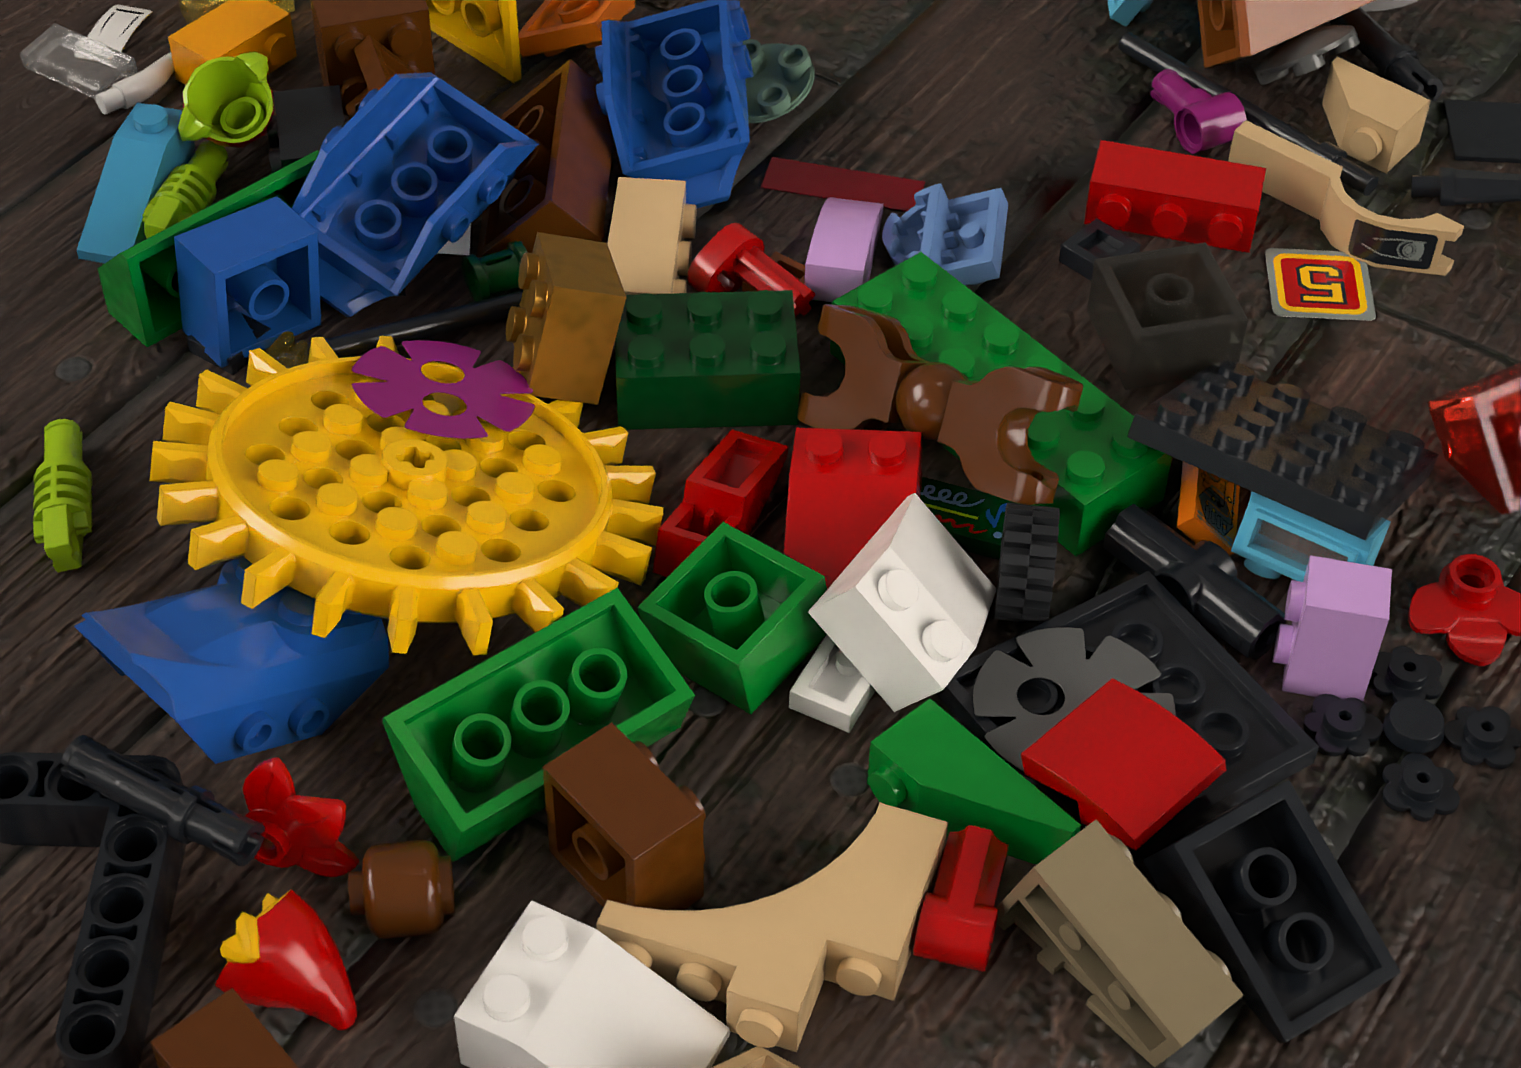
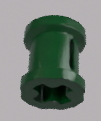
[462,240,528,301]

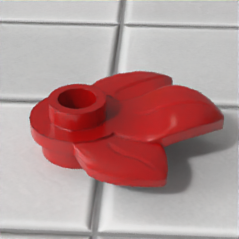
[1408,554,1521,666]
[243,757,359,877]

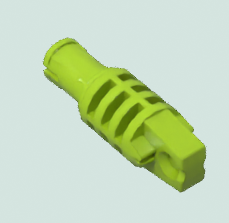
[142,141,228,239]
[33,419,93,573]

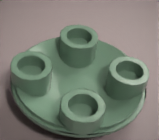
[743,39,815,123]

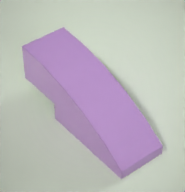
[805,197,884,302]

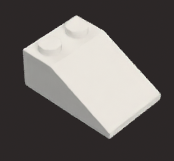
[808,493,997,712]
[454,900,730,1068]

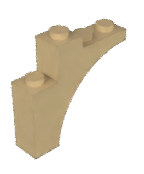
[597,803,948,1052]

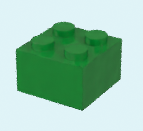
[637,522,827,715]

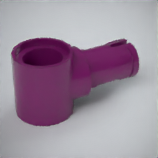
[1151,69,1247,154]

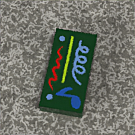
[920,477,1020,560]

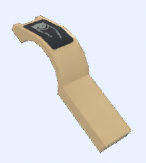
[1228,120,1464,276]

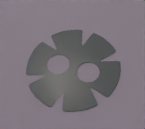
[973,627,1176,772]

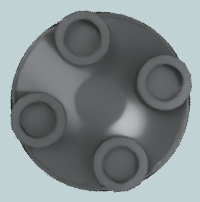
[1254,25,1360,85]

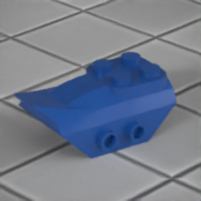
[595,0,753,209]
[291,72,539,317]
[74,557,389,764]

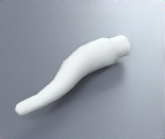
[95,52,174,115]

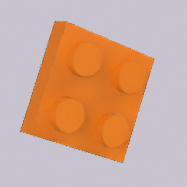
[519,0,636,57]

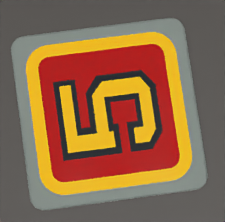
[1265,248,1376,321]

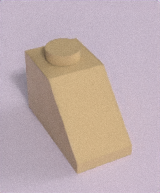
[1322,57,1430,174]

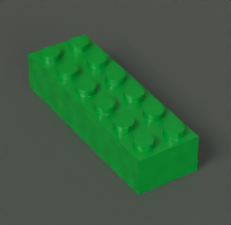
[830,252,1172,557]

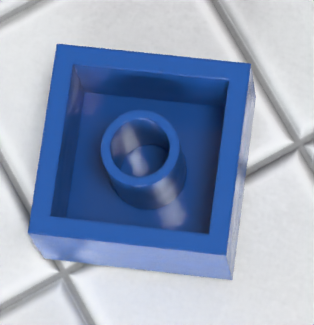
[174,196,321,368]

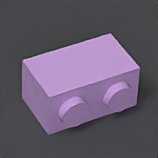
[1273,555,1392,702]

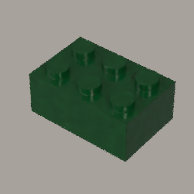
[615,290,801,430]

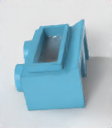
[1231,491,1391,582]

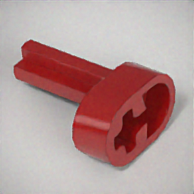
[687,223,816,317]

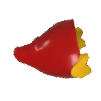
[215,889,357,1031]

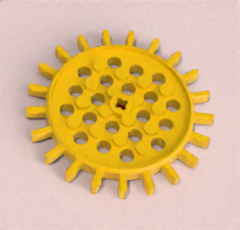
[150,336,663,656]

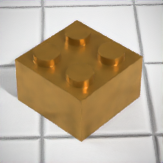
[506,232,626,405]

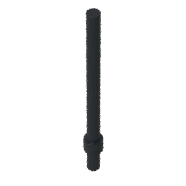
[1118,32,1378,196]

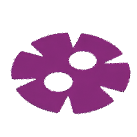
[352,340,535,439]

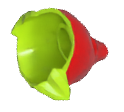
[178,52,275,148]

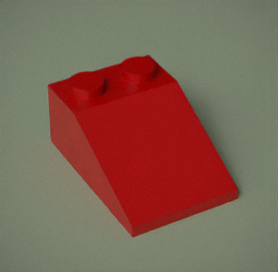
[784,428,923,589]

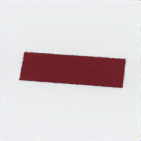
[761,157,925,211]

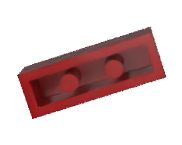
[1084,140,1266,253]

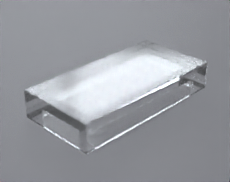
[19,23,138,99]

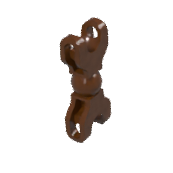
[797,304,1083,505]

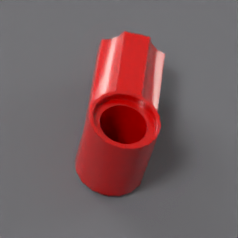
[913,825,1009,972]

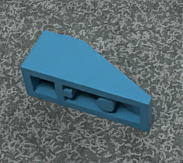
[77,102,196,263]

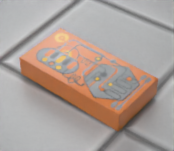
[1177,461,1240,556]

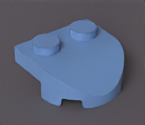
[882,183,1008,285]

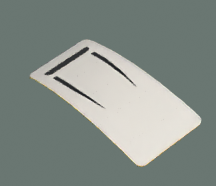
[76,5,152,67]

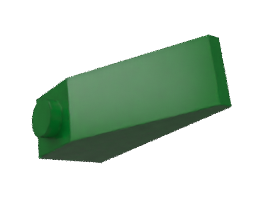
[867,699,1081,865]

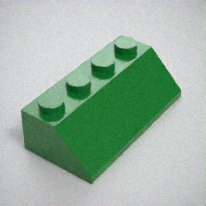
[98,150,319,347]
[383,588,695,862]

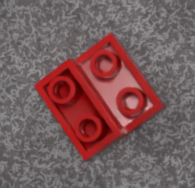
[1021,678,1226,850]

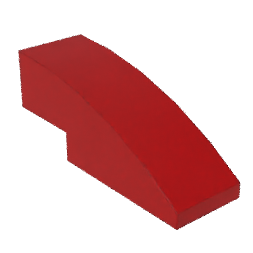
[653,429,789,577]

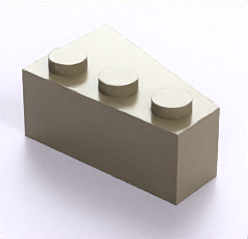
[996,820,1243,1068]

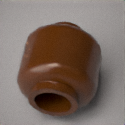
[348,840,455,939]

